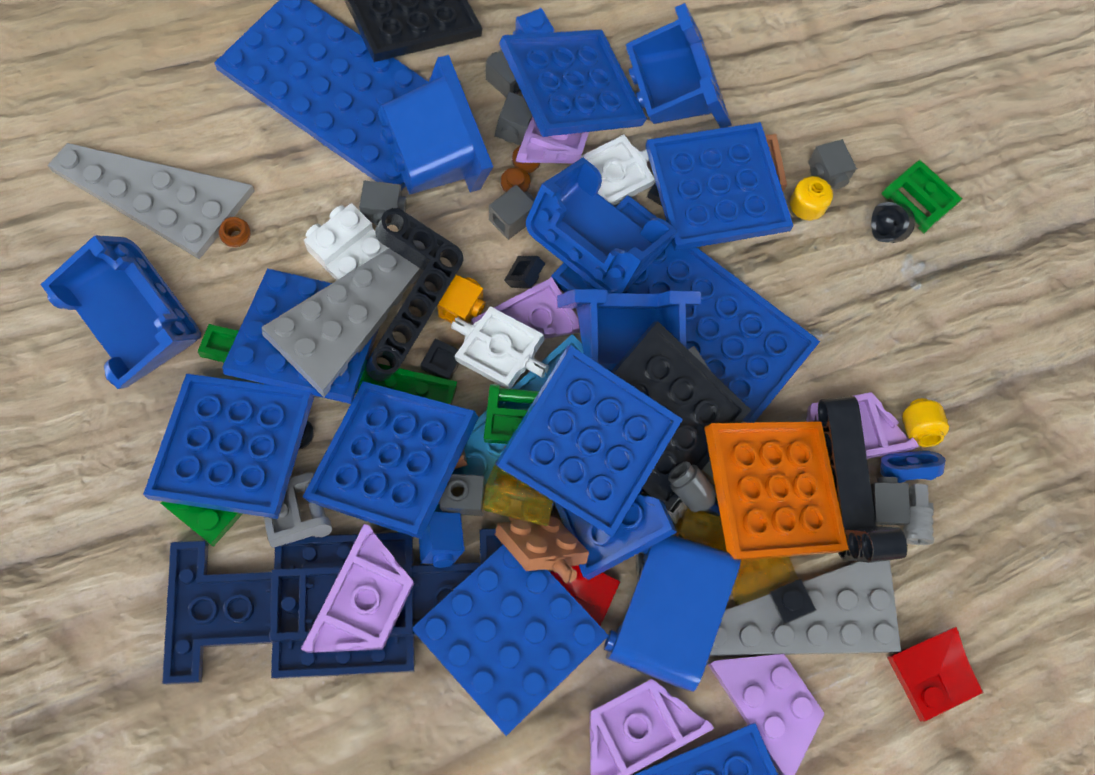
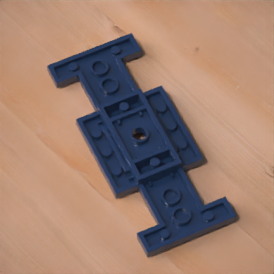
[162,529,503,685]

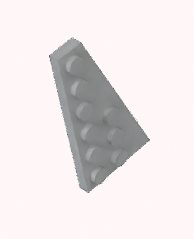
[48,143,254,259]
[261,240,425,397]
[710,560,901,656]

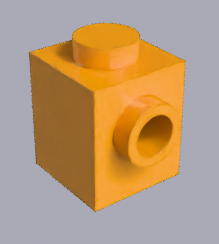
[437,274,486,323]

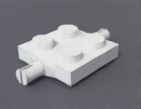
[580,135,655,206]
[451,306,549,389]

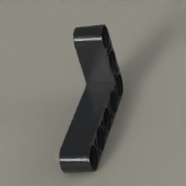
[366,208,464,381]
[818,396,907,563]

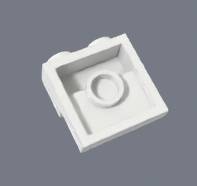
[304,203,389,281]

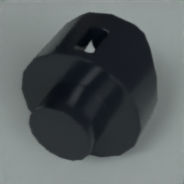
[871,202,915,243]

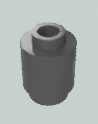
[668,462,717,512]

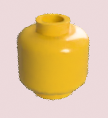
[790,176,833,221]
[902,398,949,447]

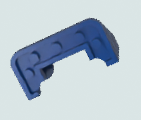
[526,157,678,293]
[40,235,201,389]
[604,535,741,692]

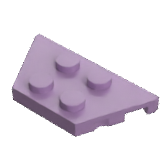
[516,116,589,164]
[806,392,918,459]
[301,524,414,653]
[708,654,825,775]
[589,679,714,775]

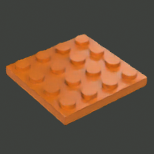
[704,421,848,560]

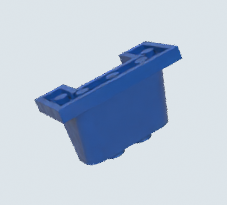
[625,3,732,128]
[378,55,493,195]
[557,289,701,372]

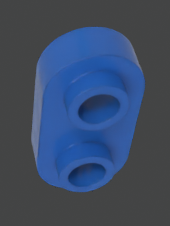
[880,451,946,483]

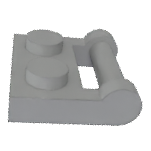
[264,472,332,548]

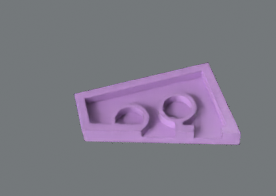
[471,277,580,339]

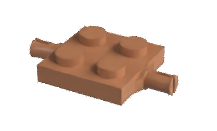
[495,510,589,583]

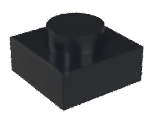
[504,256,545,288]
[420,338,460,380]
[769,579,816,625]

